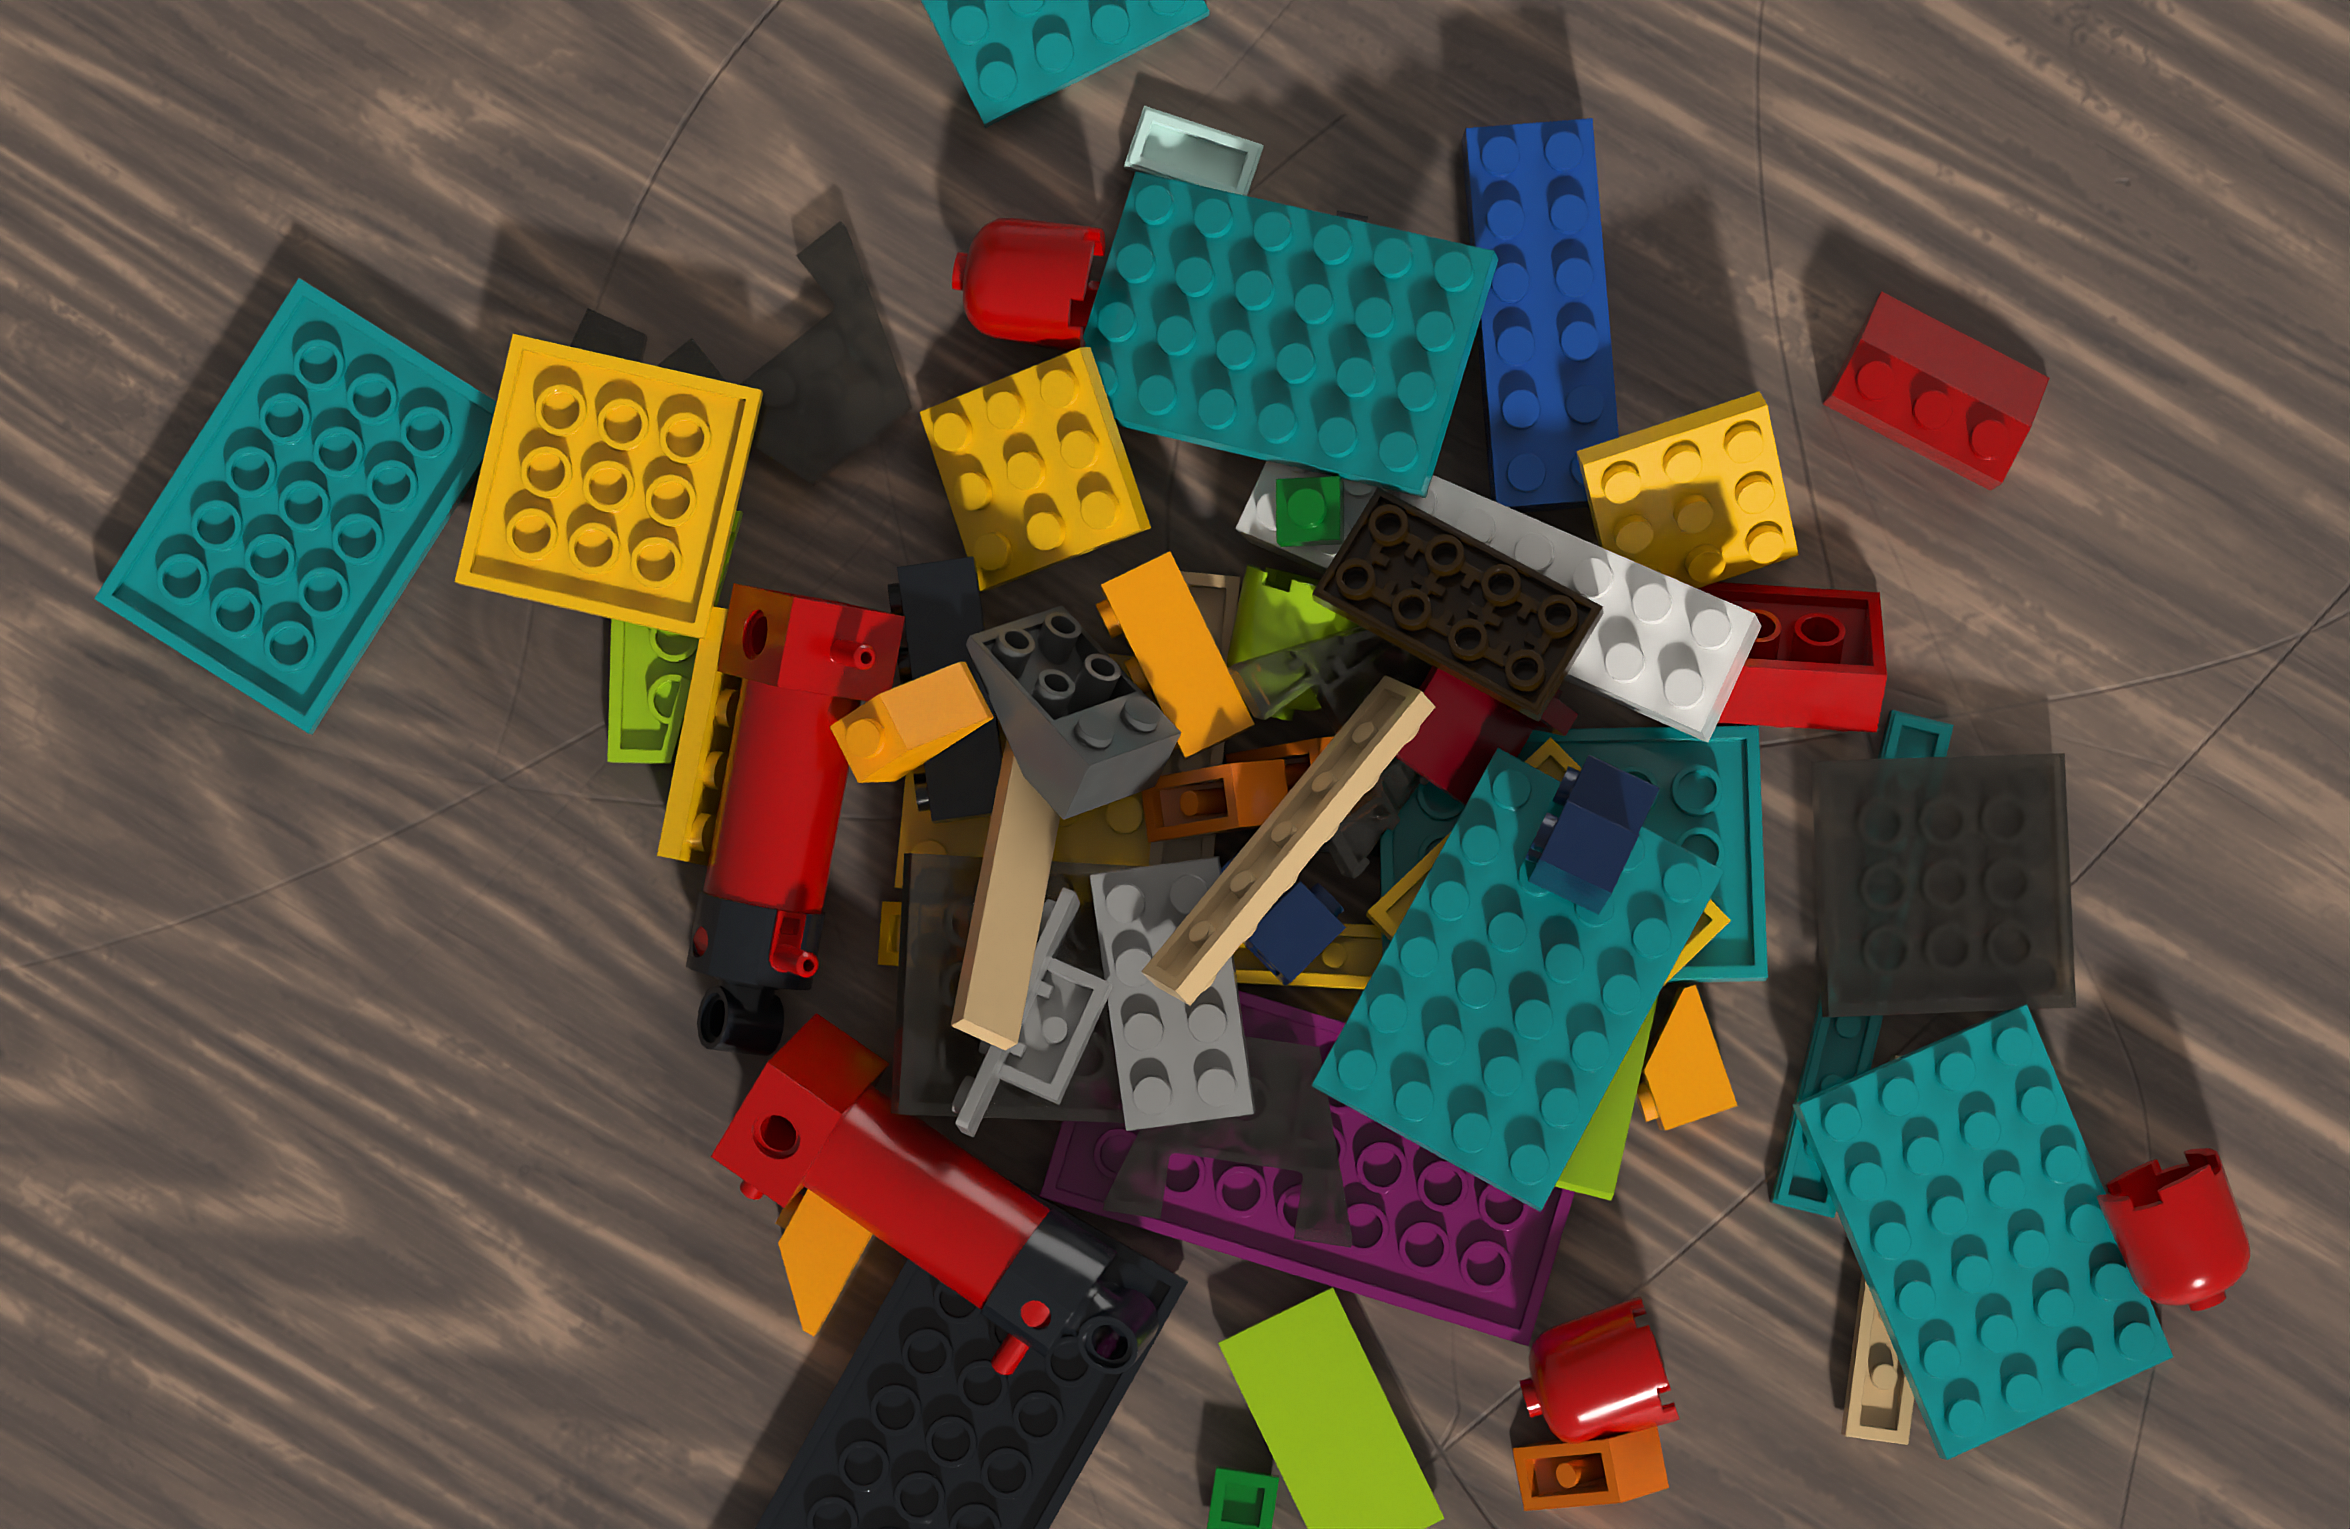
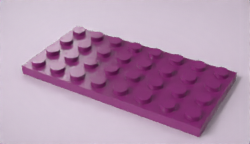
[1039,990,1575,1346]

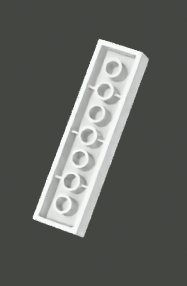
[1235,461,1762,743]

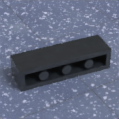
[888,556,1003,824]

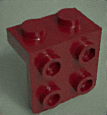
[1395,666,1578,806]

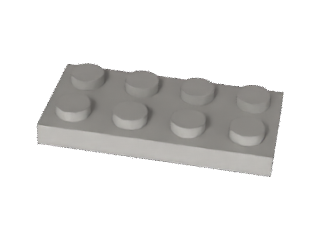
[1090,856,1255,1131]

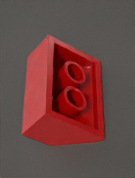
[1822,291,2050,491]
[1698,582,1887,733]

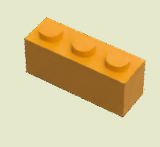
[1095,551,1255,761]

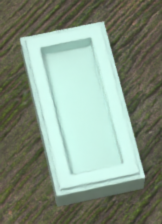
[1124,106,1264,196]

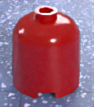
[952,218,1106,352]
[2097,1148,2251,1311]
[1519,1296,1680,1444]

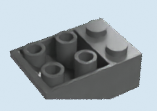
[966,606,1181,820]

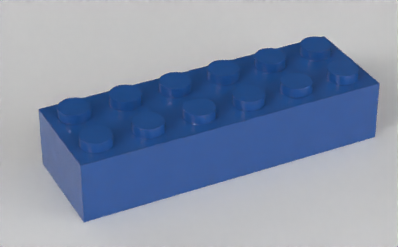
[1461,118,1619,513]

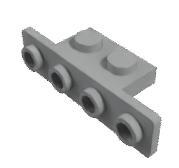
[952,887,1113,1137]

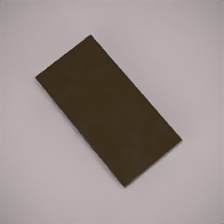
[1312,487,1604,722]

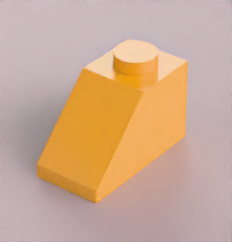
[830,662,994,783]
[1636,984,1738,1131]
[775,1189,873,1336]

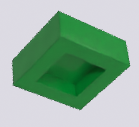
[1276,476,1344,547]
[1206,1466,1279,1529]

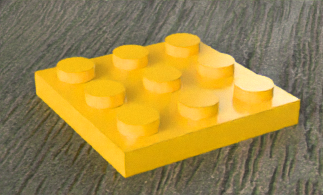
[919,347,1151,591]
[1576,391,1799,589]

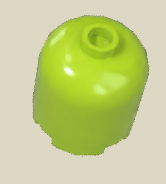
[1227,564,1361,721]

